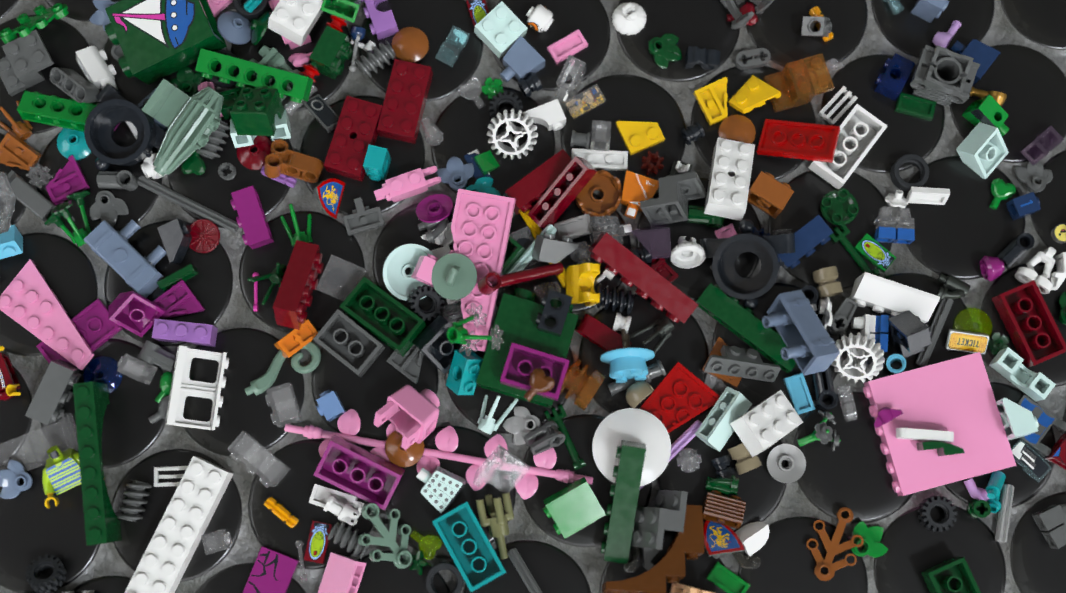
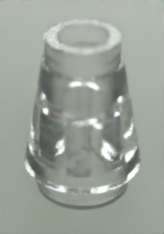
[420,117,443,146]

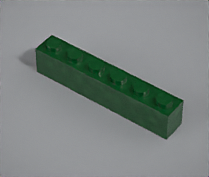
[696,283,796,373]
[600,440,646,564]

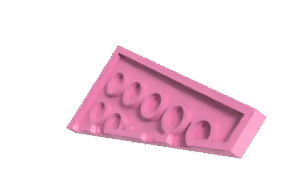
[0,259,94,370]

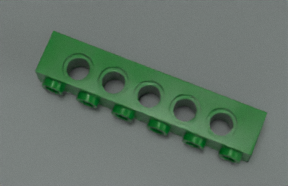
[195,48,313,103]

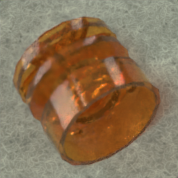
[559,358,606,410]

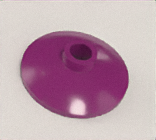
[416,194,453,223]

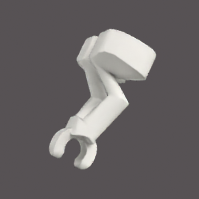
[1014,247,1056,294]

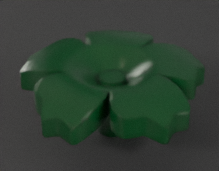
[987,332,1010,356]

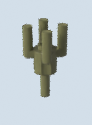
[476,492,514,559]

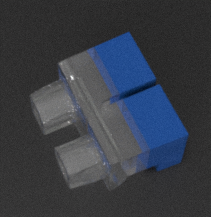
[874,206,915,244]

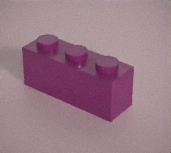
[230,185,274,249]

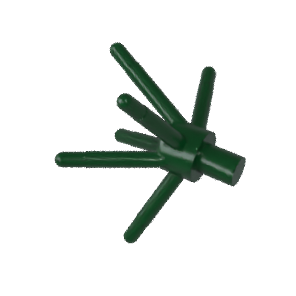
[247,262,287,305]

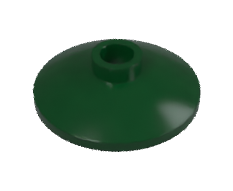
[249,11,271,46]

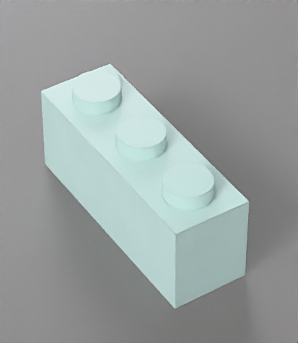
[695,386,752,452]

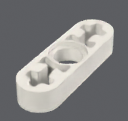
[896,428,954,443]

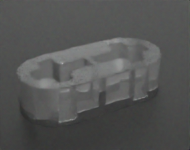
[837,384,857,422]

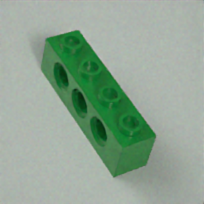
[17,91,97,132]

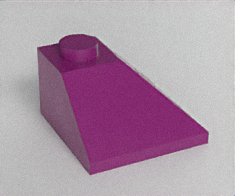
[108,291,165,337]

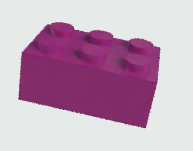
[500,343,570,401]

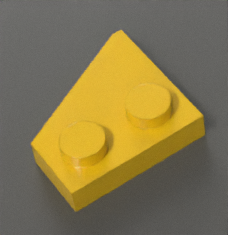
[693,77,728,126]

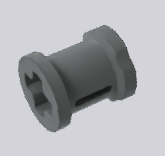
[570,130,591,149]

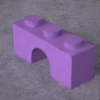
[361,0,398,40]
[152,319,218,347]

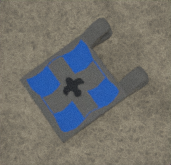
[1017,394,1066,457]

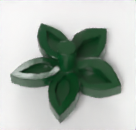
[409,551,428,575]

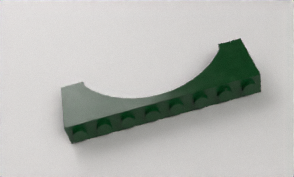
[73,381,122,546]

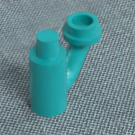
[986,471,1006,513]

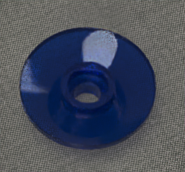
[83,356,123,394]

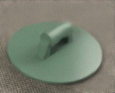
[431,253,477,300]

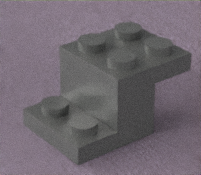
[0,30,54,96]
[640,171,706,226]
[632,490,688,550]

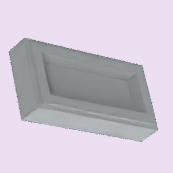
[554,214,592,239]

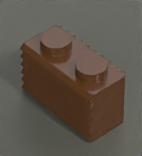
[702,490,746,529]

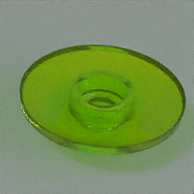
[953,308,992,338]

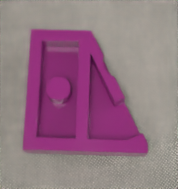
[45,155,90,205]

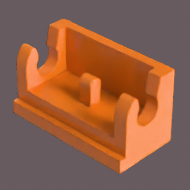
[274,320,318,358]

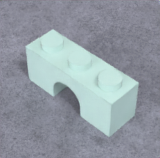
[230,110,291,148]
[989,347,1056,402]

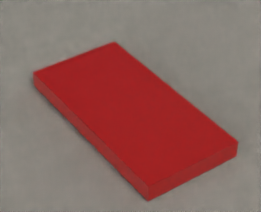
[757,119,840,163]

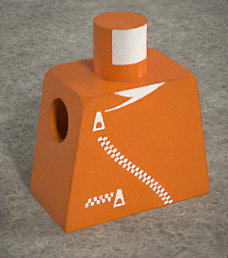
[620,170,659,219]

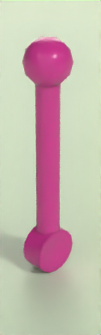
[252,272,260,312]

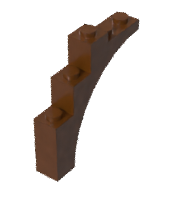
[602,505,704,593]

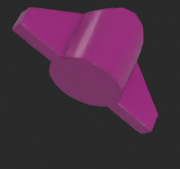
[874,407,903,428]

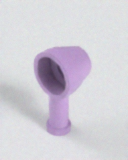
[932,20,961,48]

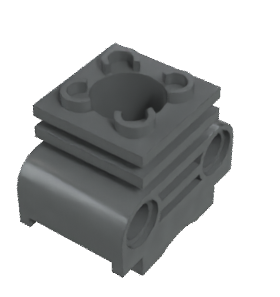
[910,45,980,107]

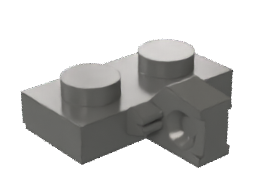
[343,197,385,236]

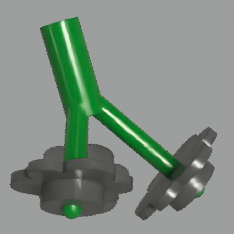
[797,410,841,451]

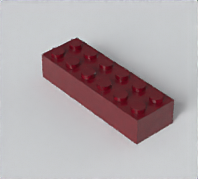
[588,232,698,323]

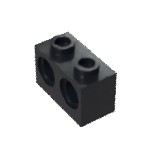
[535,290,572,337]

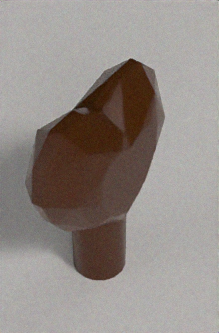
[524,368,555,401]

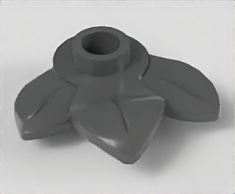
[1015,158,1053,193]
[90,190,129,227]

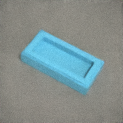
[783,373,815,415]

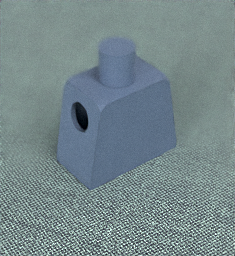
[500,36,545,82]

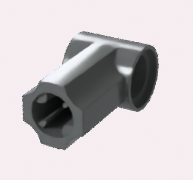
[96,170,138,191]
[137,340,176,372]

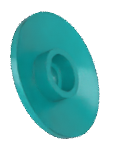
[57,128,91,160]

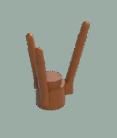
[0,101,33,141]

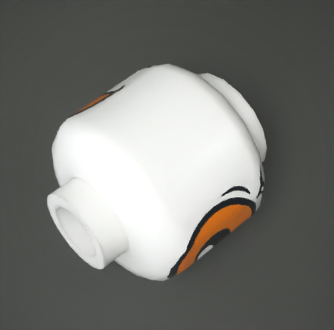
[526,4,554,32]

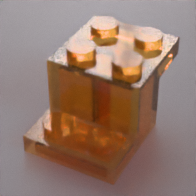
[763,53,834,113]

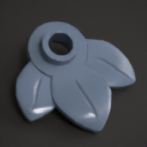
[89,0,118,32]
[437,156,474,191]
[0,460,33,499]

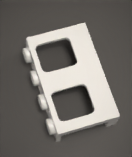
[165,346,229,431]

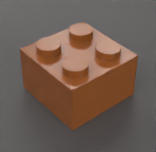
[747,171,794,219]

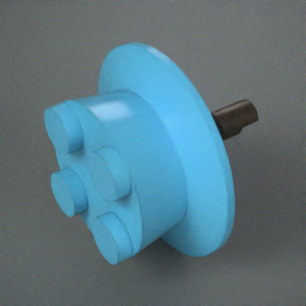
[600,329,655,383]

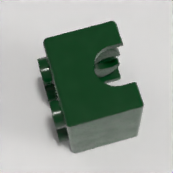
[230,87,284,136]

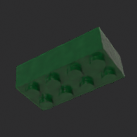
[340,277,427,357]
[921,556,981,593]

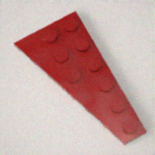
[639,362,720,433]

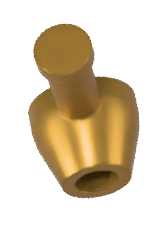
[969,87,1007,106]

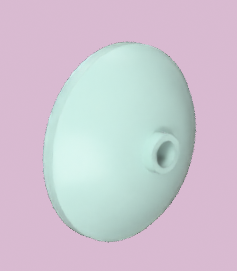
[382,243,434,301]

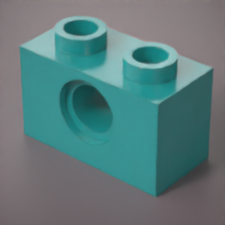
[363,144,391,181]
[446,350,483,395]

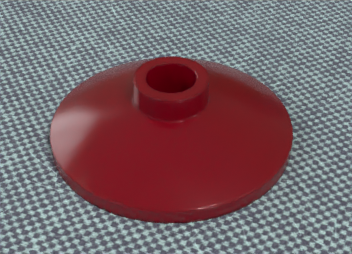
[237,136,272,170]

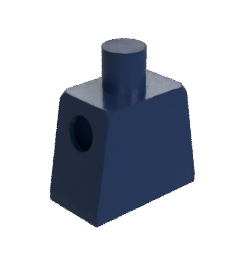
[951,39,1001,85]

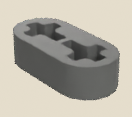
[735,48,771,70]

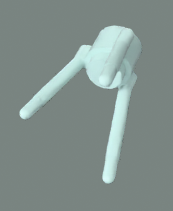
[477,395,518,435]

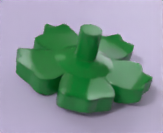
[481,77,504,100]

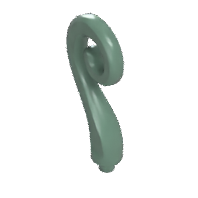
[244,341,321,396]

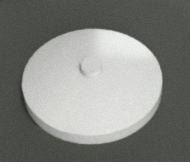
[592,408,671,487]

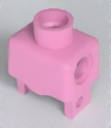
[374,385,440,450]

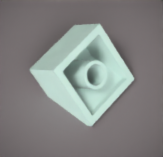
[956,122,1009,179]
[996,398,1039,440]

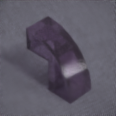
[1021,125,1064,166]

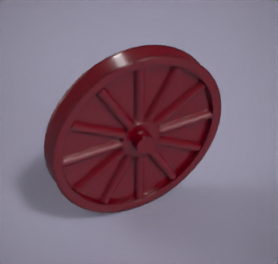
[189,219,220,253]

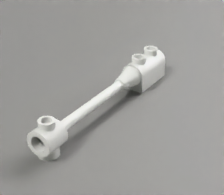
[75,46,166,179]

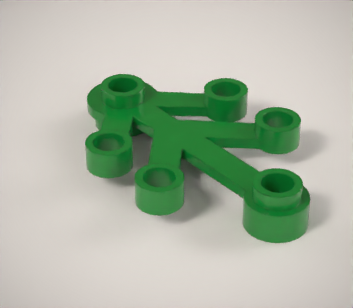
[0,3,69,44]

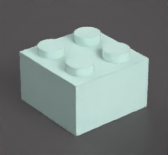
[474,1,528,59]

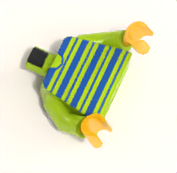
[42,445,81,509]

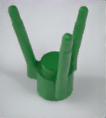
[280,203,312,246]

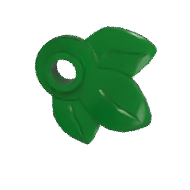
[851,521,888,558]

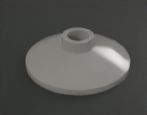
[767,444,806,483]

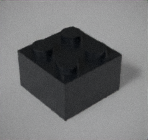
[412,315,469,374]

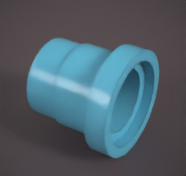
[886,354,906,374]

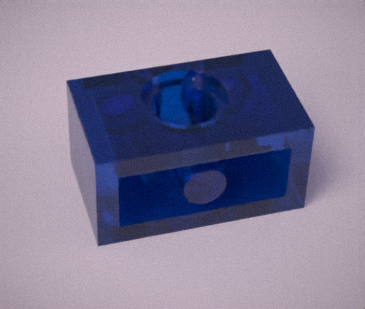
[875,53,915,101]

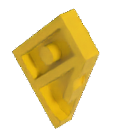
[728,75,781,114]
[616,121,665,156]

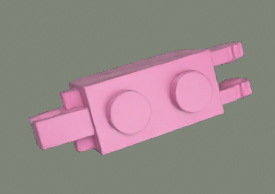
[374,166,442,202]

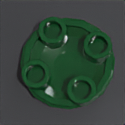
[820,188,859,225]

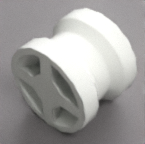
[612,313,632,334]

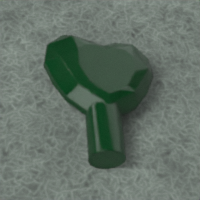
[181,151,206,175]

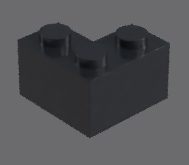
[888,310,932,358]

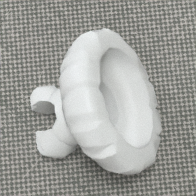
[612,2,647,36]
[670,236,706,269]

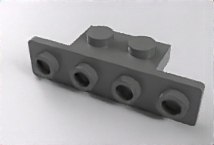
[704,345,781,382]

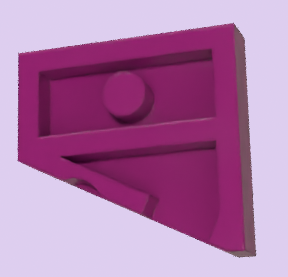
[152,280,205,319]

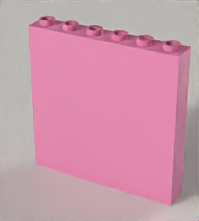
[863,352,1016,496]

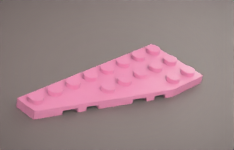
[451,189,516,352]

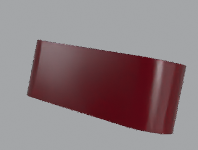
[575,314,632,352]

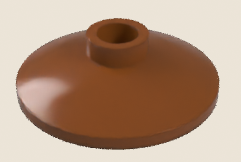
[385,430,424,467]

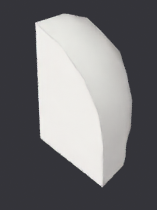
[735,522,770,556]

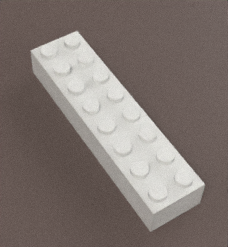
[124,456,234,593]

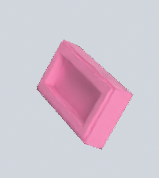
[547,29,588,64]

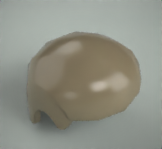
[625,381,654,409]

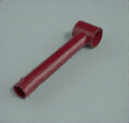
[478,262,564,295]

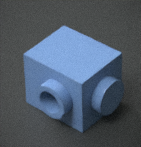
[316,390,346,422]

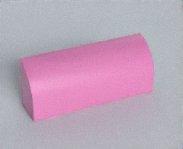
[318,552,367,593]

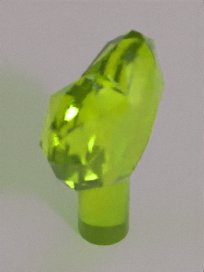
[410,530,442,560]

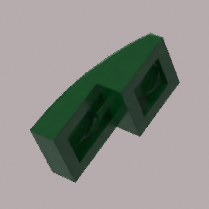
[916,441,964,456]

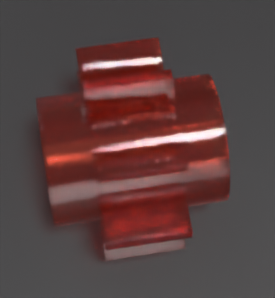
[641,151,664,175]

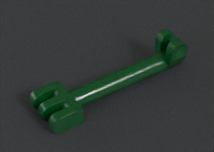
[830,225,880,276]
[544,404,586,470]

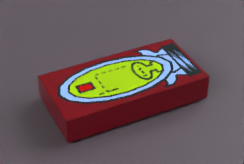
[466,0,489,37]
[304,521,333,564]

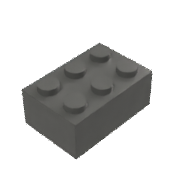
[313,309,385,378]
[25,359,82,425]

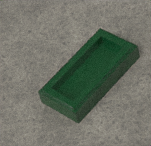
[895,92,937,121]
[157,264,199,291]

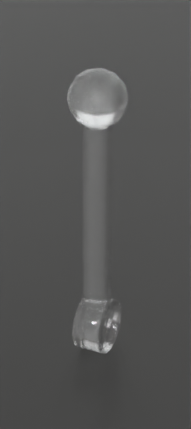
[295,540,308,582]

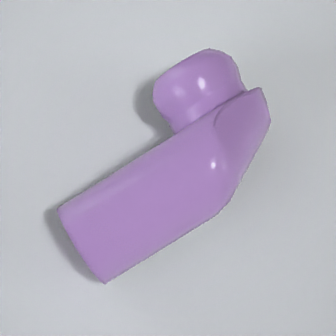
[963,478,989,501]

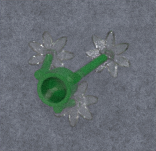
[447,303,504,356]

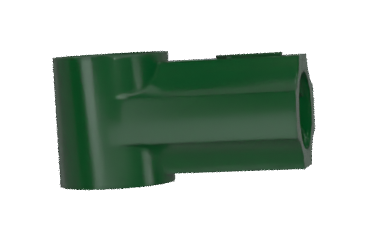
[687,205,725,228]

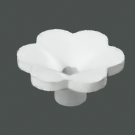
[885,190,909,208]

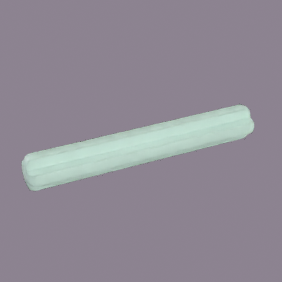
[506,224,557,286]

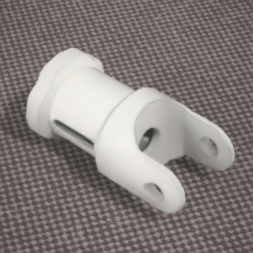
[323,495,360,525]

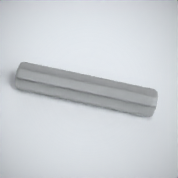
[995,484,1014,543]

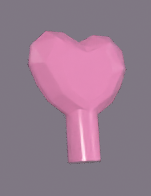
[288,52,312,67]

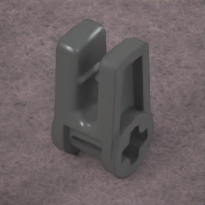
[827,298,858,335]
[524,421,565,455]

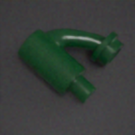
[705,475,739,496]

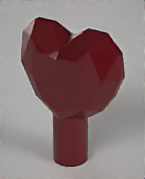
[726,2,758,26]

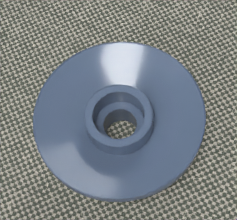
[217,11,252,45]

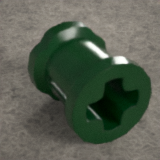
[967,500,991,518]

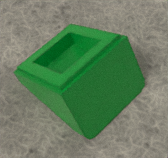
[474,151,500,176]

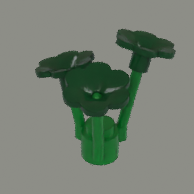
[44,191,92,247]

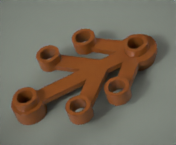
[806,507,864,581]

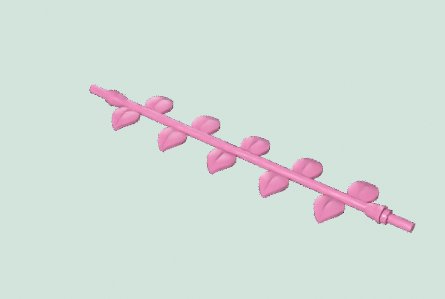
[284,409,593,499]

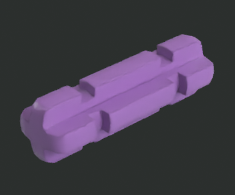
[261,165,297,188]

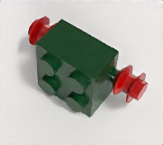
[299,15,353,83]

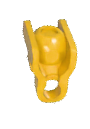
[566,263,600,307]

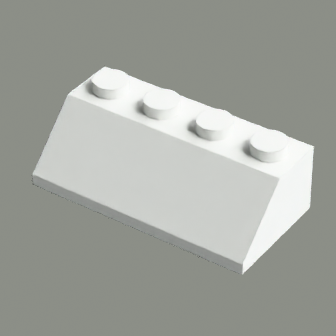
[850,272,940,323]

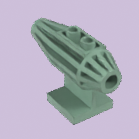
[142,79,224,176]

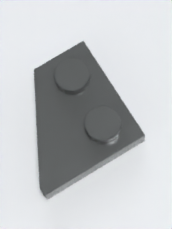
[387,344,424,384]

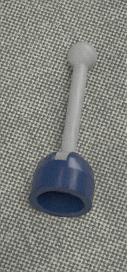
[349,26,366,72]

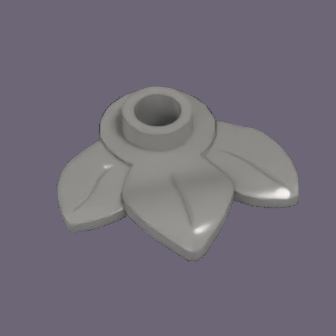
[503,406,541,445]

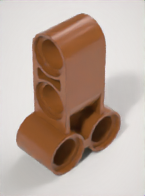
[264,139,324,183]

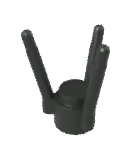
[630,317,675,354]

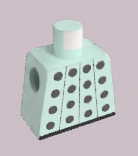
[416,466,466,515]

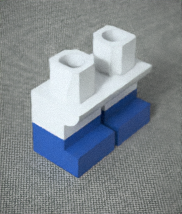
[851,314,889,353]

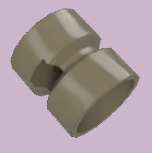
[812,266,843,299]
[728,443,762,475]

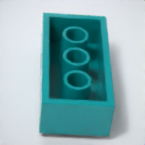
[432,502,506,592]

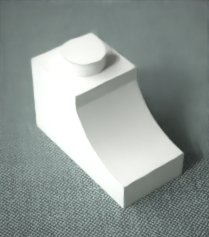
[523,99,566,131]

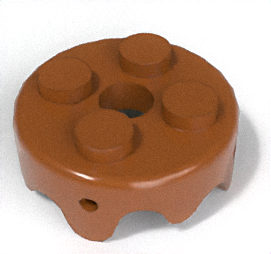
[575,170,622,218]

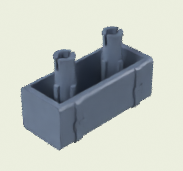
[84,219,167,298]
[762,290,840,376]

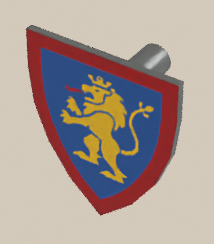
[313,178,346,219]
[703,520,745,559]

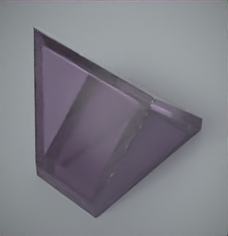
[632,225,671,259]

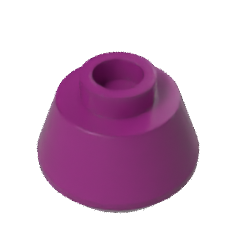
[980,256,1005,281]

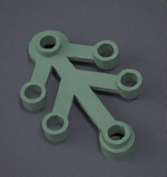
[358,503,412,569]

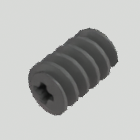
[355,39,396,78]
[196,120,230,159]
[117,479,152,522]
[327,521,371,560]

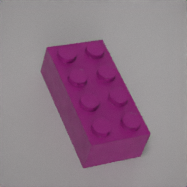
[314,435,405,510]

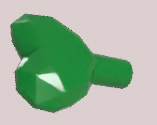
[989,178,1016,210]
[154,372,173,403]

